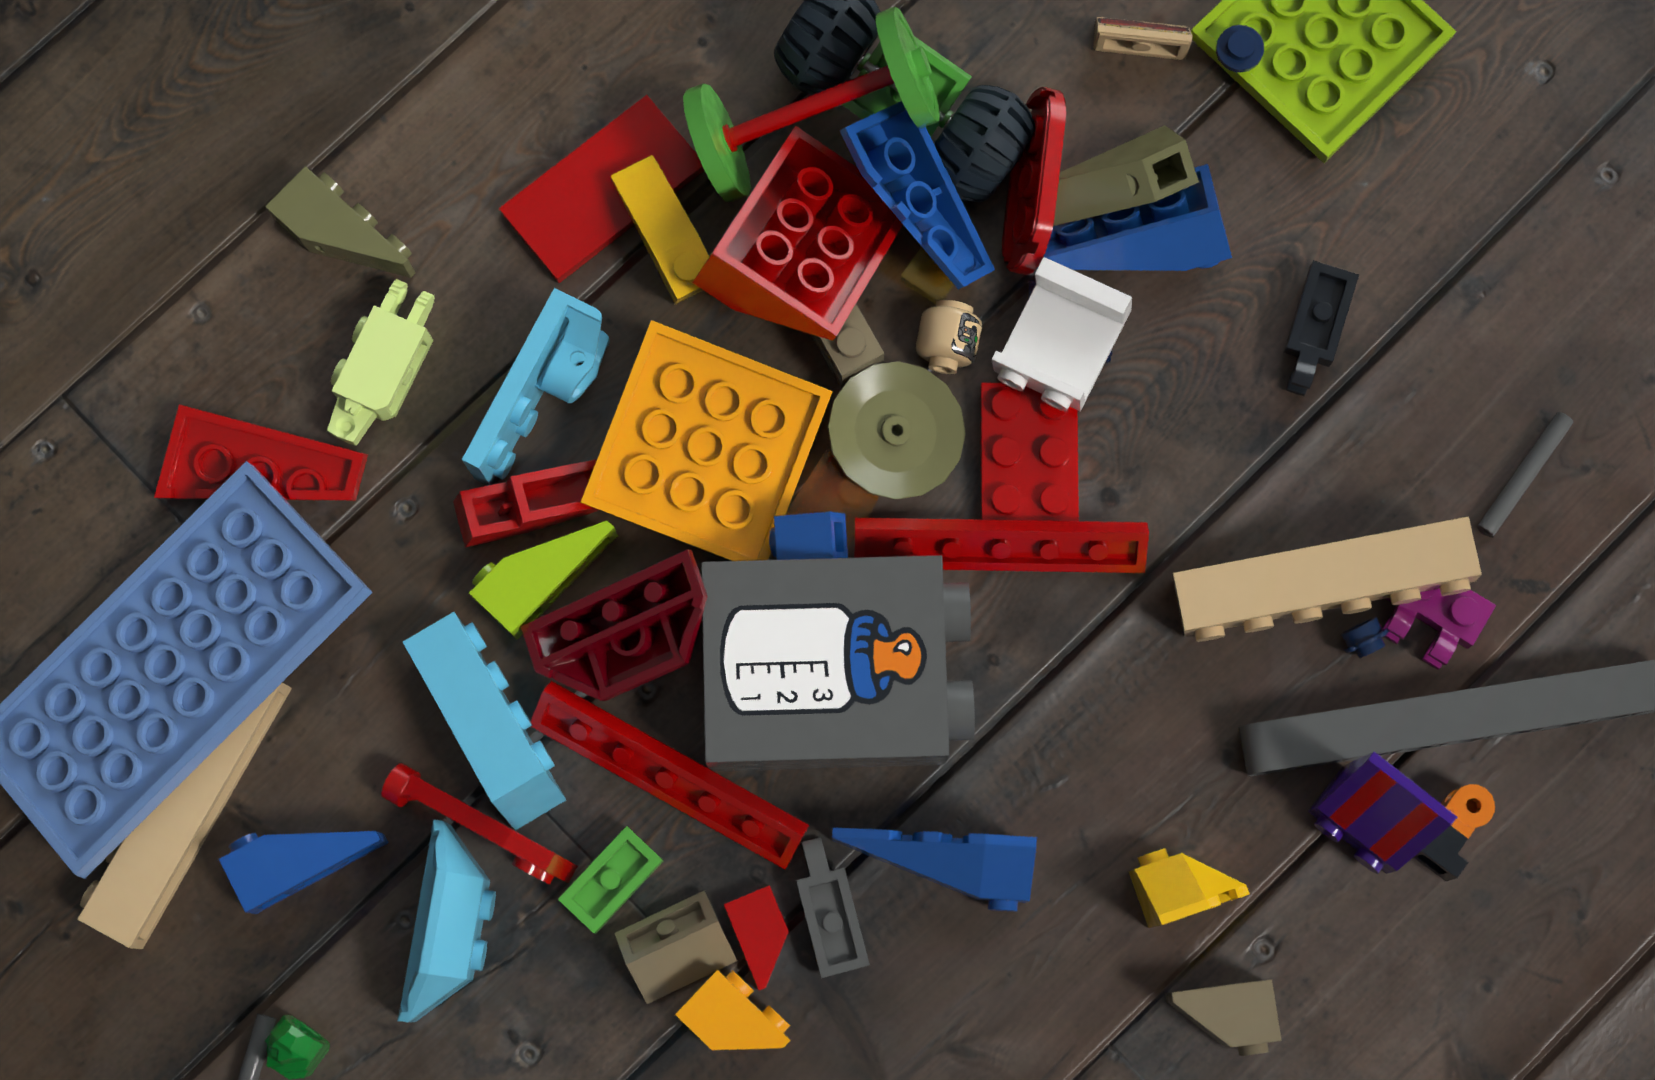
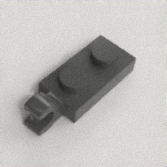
[796,837,870,978]

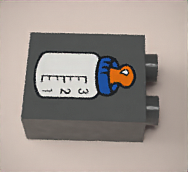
[702,555,975,771]

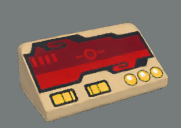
[1093,17,1192,60]

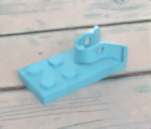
[462,288,610,486]

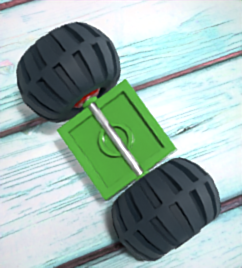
[774,0,1035,202]

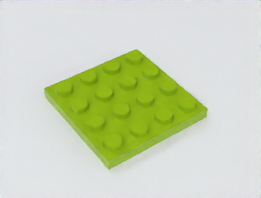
[1191,0,1457,163]

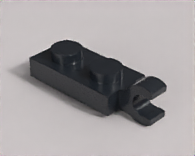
[1283,260,1359,396]

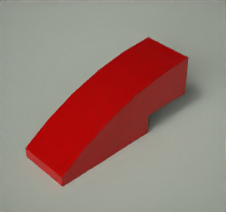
[453,459,600,547]

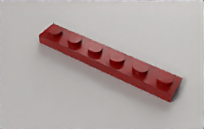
[854,518,1149,573]
[530,681,809,870]

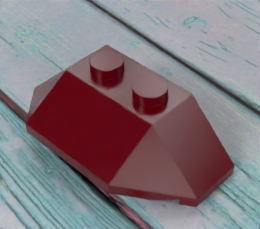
[521,549,708,701]

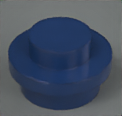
[1216,25,1264,72]

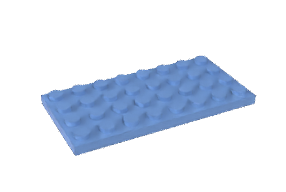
[0,461,373,878]

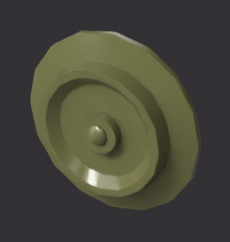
[827,361,966,500]

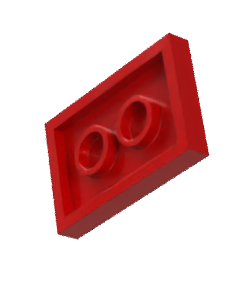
[980,383,1079,521]

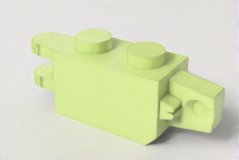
[327,279,435,446]

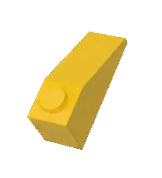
[610,155,709,304]

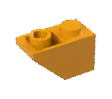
[675,970,791,1050]

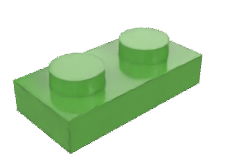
[558,826,664,934]

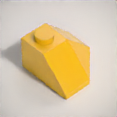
[1129,848,1249,928]

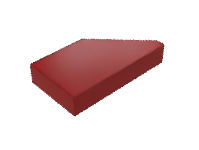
[724,885,789,991]

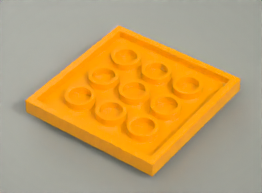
[580,320,833,561]

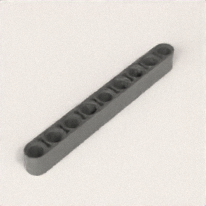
[1238,660,1655,776]

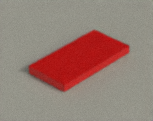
[499,95,705,283]

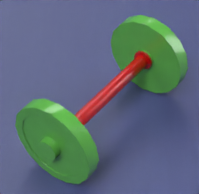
[683,6,940,202]

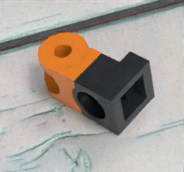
[1414,784,1495,881]

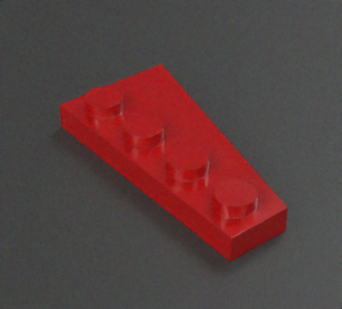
[154,404,368,501]

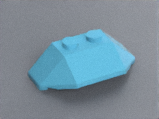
[397,819,496,1022]

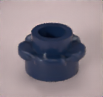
[1341,617,1389,658]

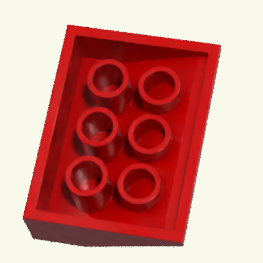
[692,126,903,341]

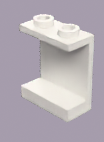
[992,257,1132,412]

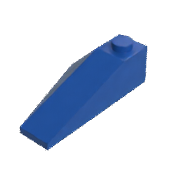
[832,828,1037,912]

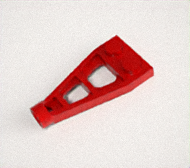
[381,763,578,885]

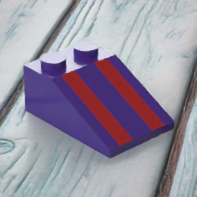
[1308,752,1457,874]

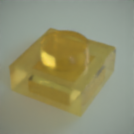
[900,247,955,305]

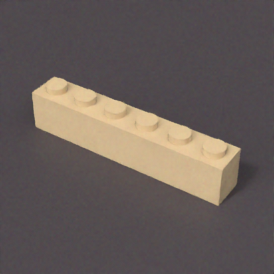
[1173,517,1482,642]
[77,682,292,949]

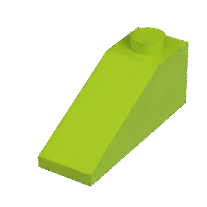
[469,521,618,640]

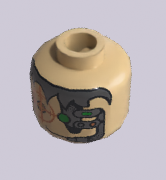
[916,300,982,374]

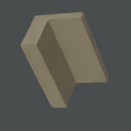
[614,890,737,1004]

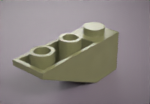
[1053,125,1199,226]
[265,166,416,278]

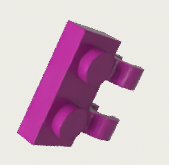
[1382,588,1496,670]

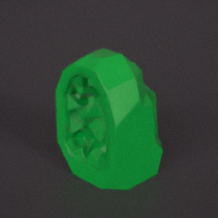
[265,1015,330,1080]

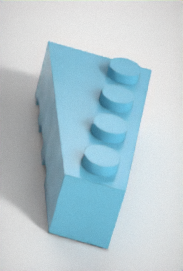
[403,612,566,830]

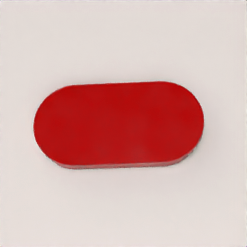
[1002,87,1066,275]

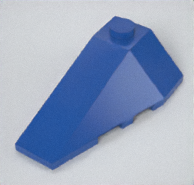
[839,101,995,289]
[1036,164,1232,271]

